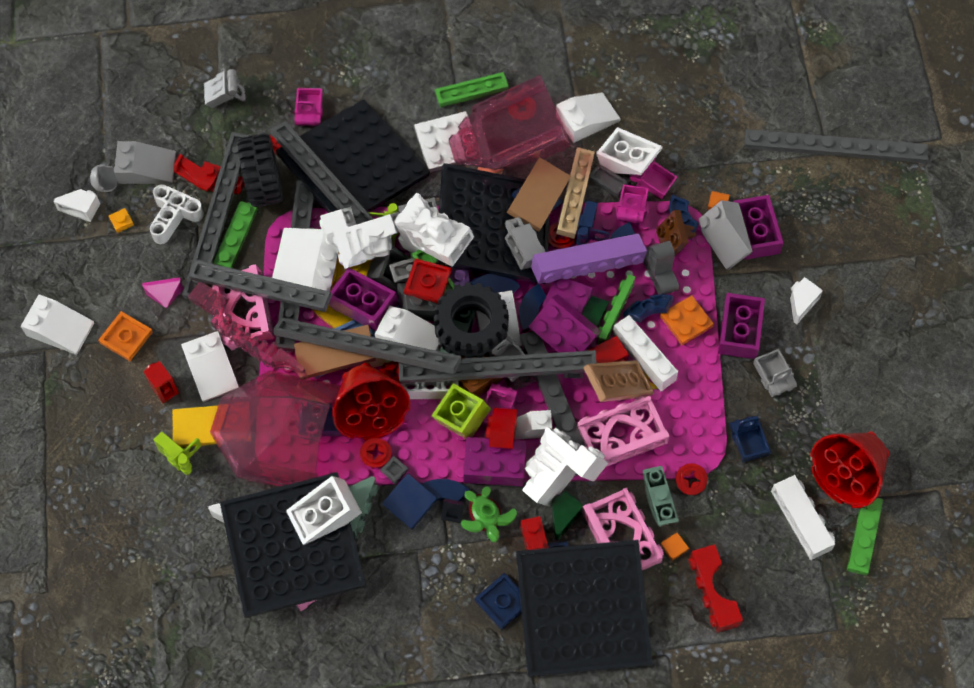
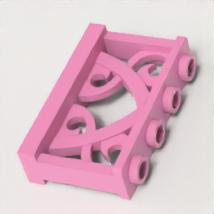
[212,264,275,351]
[577,396,669,466]
[582,488,664,571]

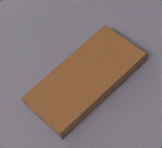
[507,157,571,232]
[294,325,376,380]
[584,360,654,402]

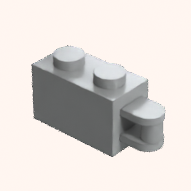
[505,217,545,270]

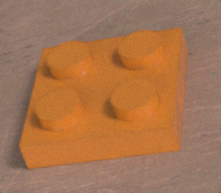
[660,295,714,345]
[98,311,153,361]

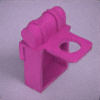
[294,88,323,127]
[630,157,677,200]
[617,184,648,224]
[481,383,518,426]

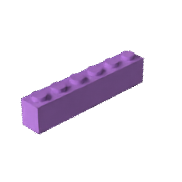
[531,233,647,284]

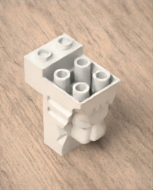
[394,193,474,267]
[320,207,399,269]
[523,427,609,507]

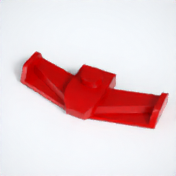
[174,154,245,194]

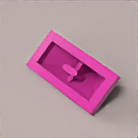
[142,277,184,309]

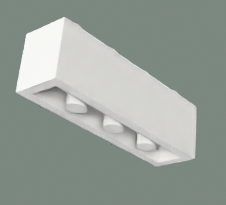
[613,315,678,391]
[771,475,835,560]

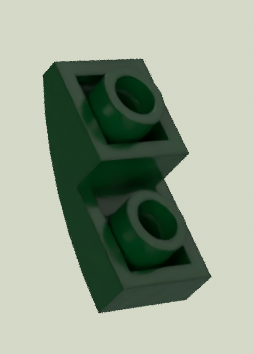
[582,295,609,328]

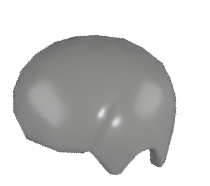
[90,164,117,192]

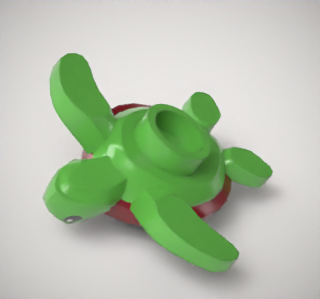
[461,486,517,542]

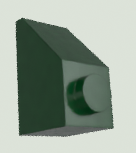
[551,491,584,541]

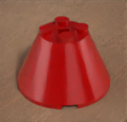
[332,363,411,441]
[810,431,890,508]

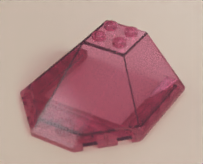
[448,74,571,170]
[210,370,341,487]

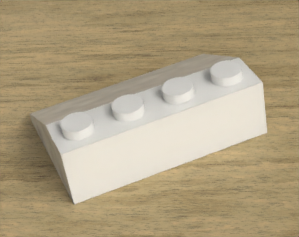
[272,228,339,291]

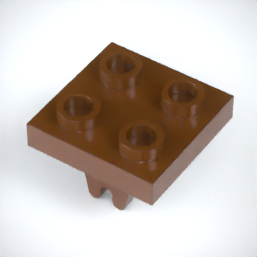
[656,210,696,256]

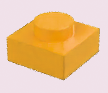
[108,208,134,233]

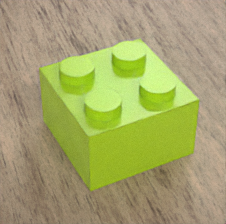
[431,383,491,439]

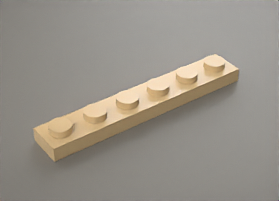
[556,147,595,238]

